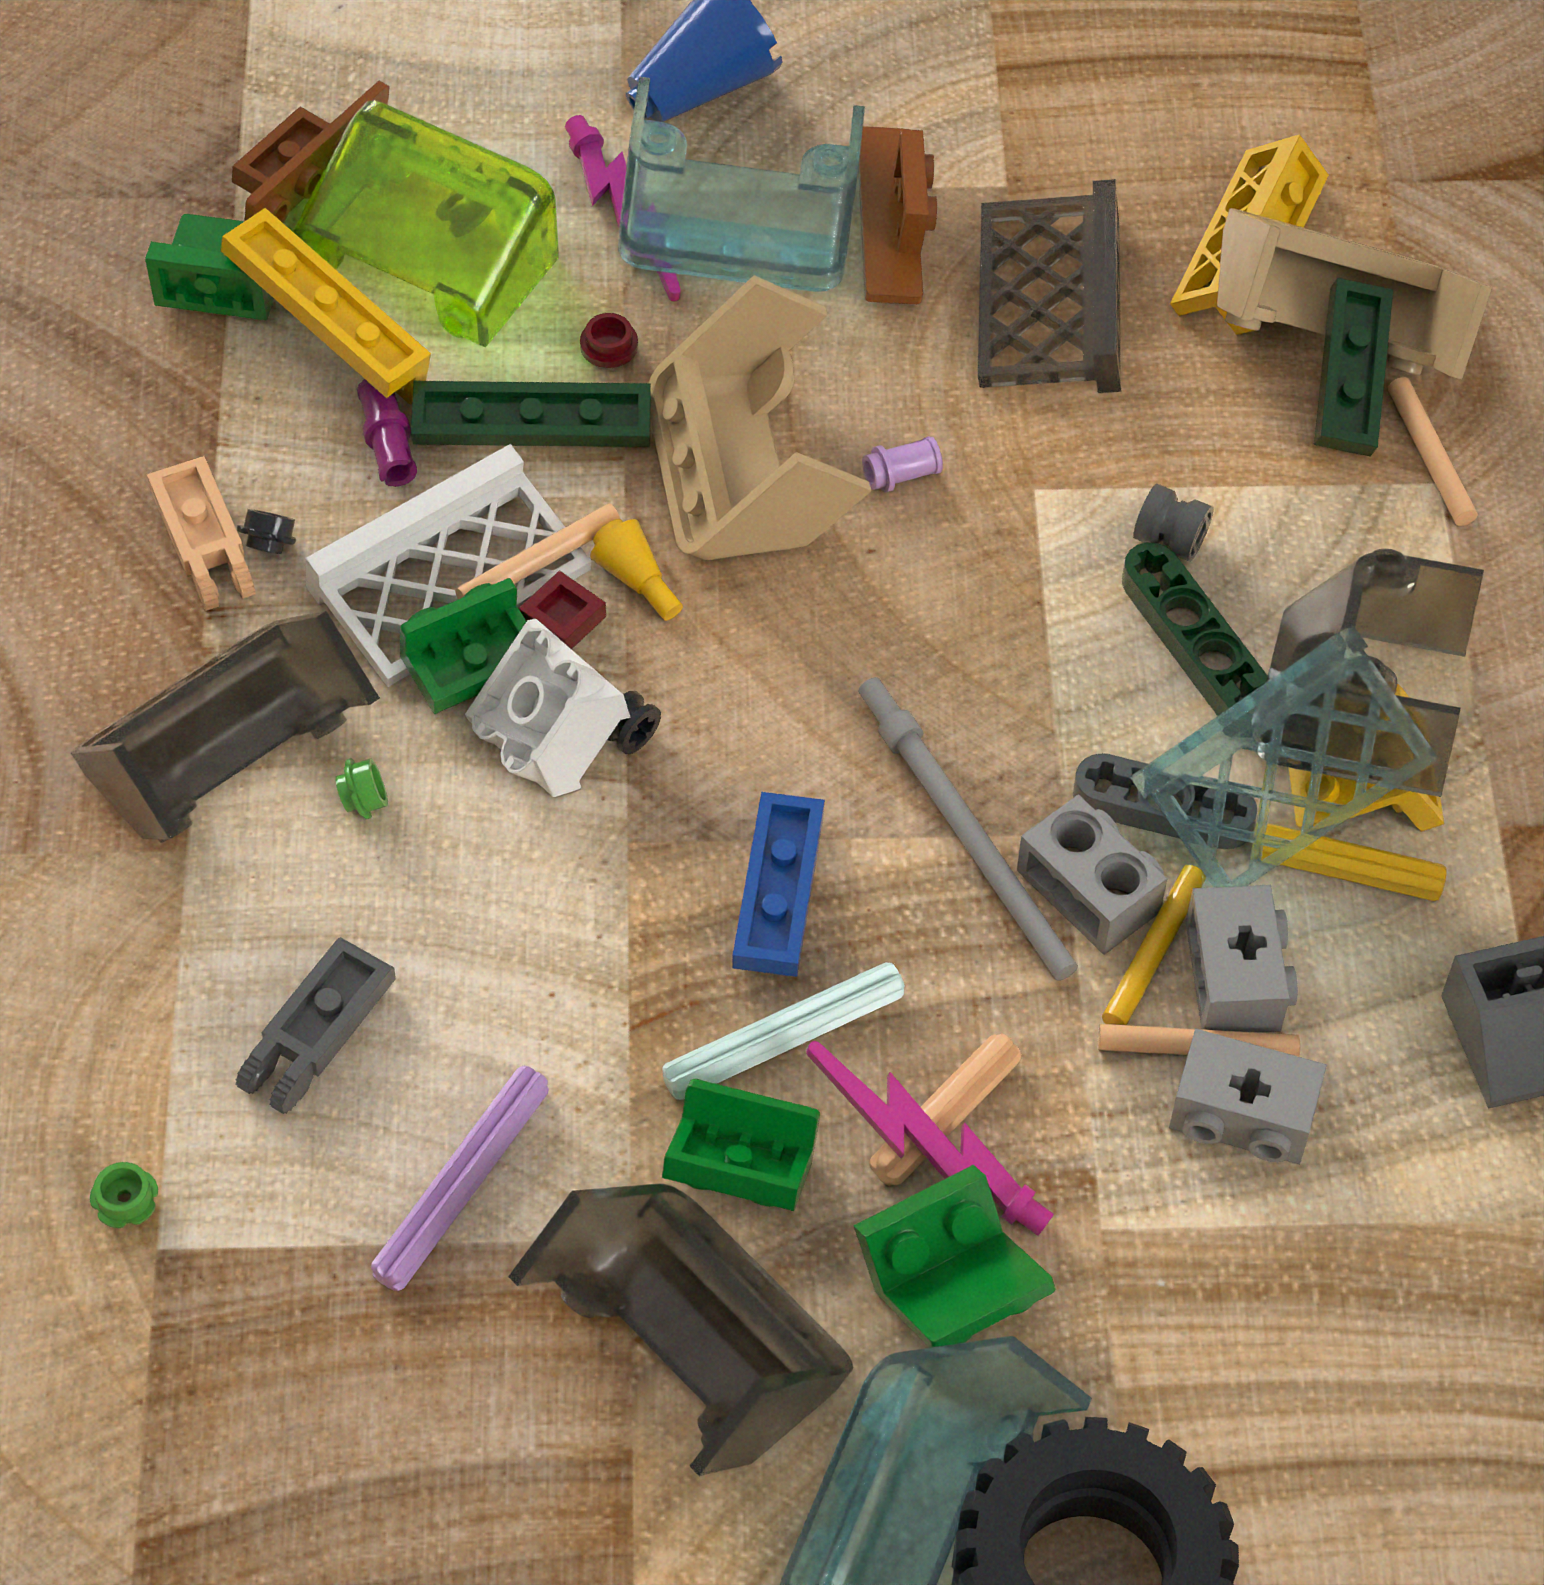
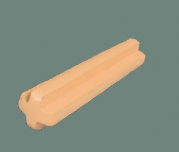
[869,1033,1022,1186]

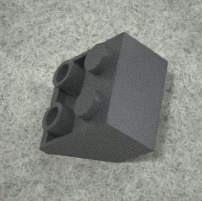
[1441,936,1544,1109]

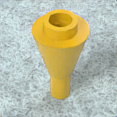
[590,519,683,621]

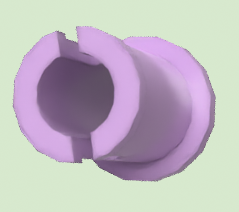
[862,436,943,493]

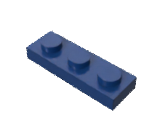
[732,792,825,977]

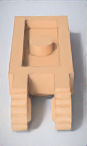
[146,456,256,611]

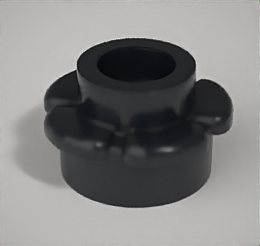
[237,509,296,554]

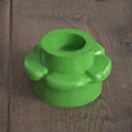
[336,758,388,819]
[90,1162,158,1228]

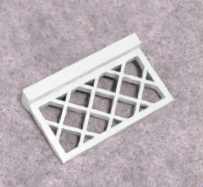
[306,444,592,687]

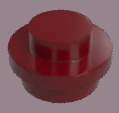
[580,313,638,368]

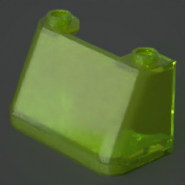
[292,100,559,348]

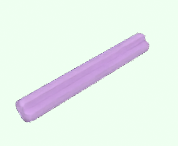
[371,1065,549,1291]

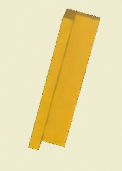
[1170,134,1329,335]
[221,208,431,405]

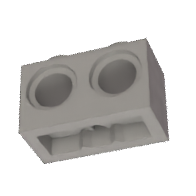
[1017,794,1168,955]

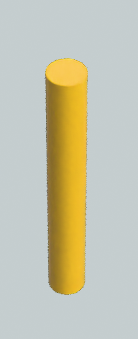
[1102,865,1206,1025]

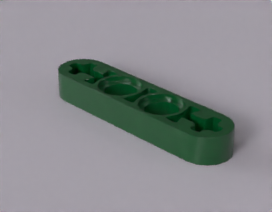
[1122,542,1279,737]

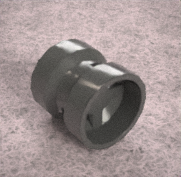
[1133,483,1214,562]

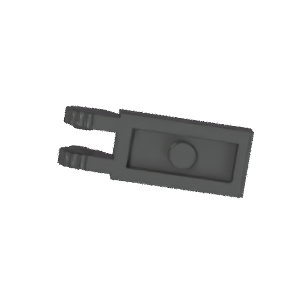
[235,937,396,1114]

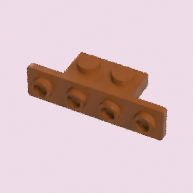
[232,80,391,223]
[856,126,937,305]

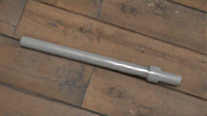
[858,677,1078,981]

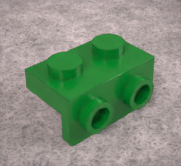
[400,578,526,714]
[662,1079,820,1211]

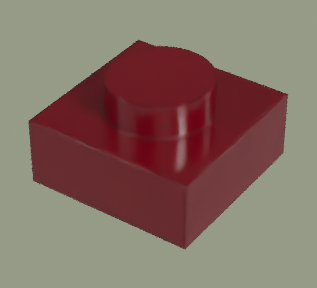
[518,570,606,649]

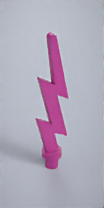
[565,115,681,301]
[806,1041,1054,1236]

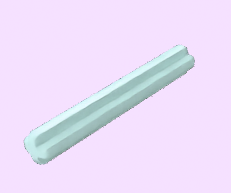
[662,962,905,1100]

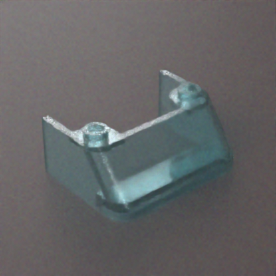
[618,77,865,292]
[780,1336,1092,1585]

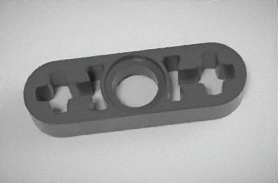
[1073,753,1257,849]

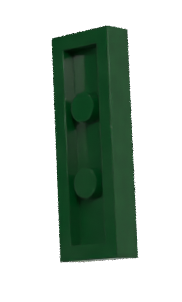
[1314,278,1394,457]

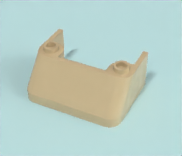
[1217,208,1492,380]
[649,275,871,560]

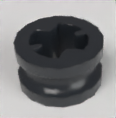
[607,691,661,754]

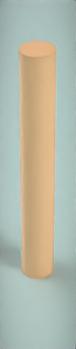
[1388,377,1478,526]
[455,503,620,599]
[1098,1024,1300,1057]

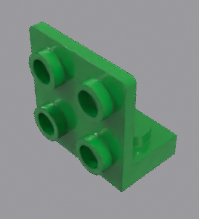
[145,214,292,321]
[853,1164,1056,1352]

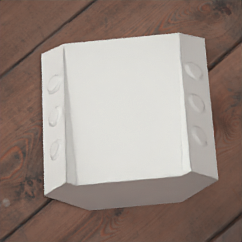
[465,619,630,797]

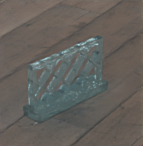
[1130,625,1439,887]

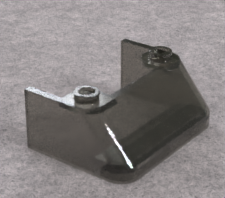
[1253,549,1484,797]
[71,611,380,843]
[508,1184,853,1476]

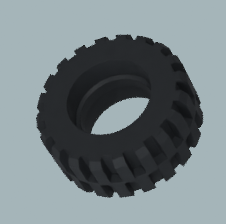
[951,1417,1239,1585]

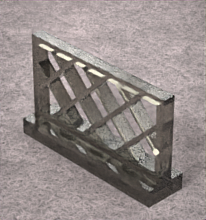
[978,179,1121,393]

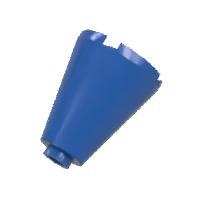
[626,0,783,123]

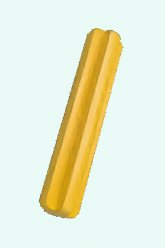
[1255,823,1447,901]

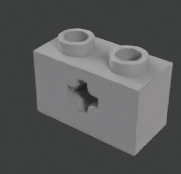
[1186,885,1298,1032]
[1169,1028,1327,1165]

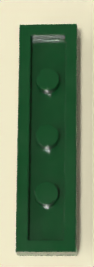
[411,381,651,447]

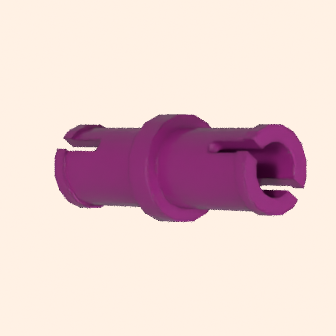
[357,379,417,487]

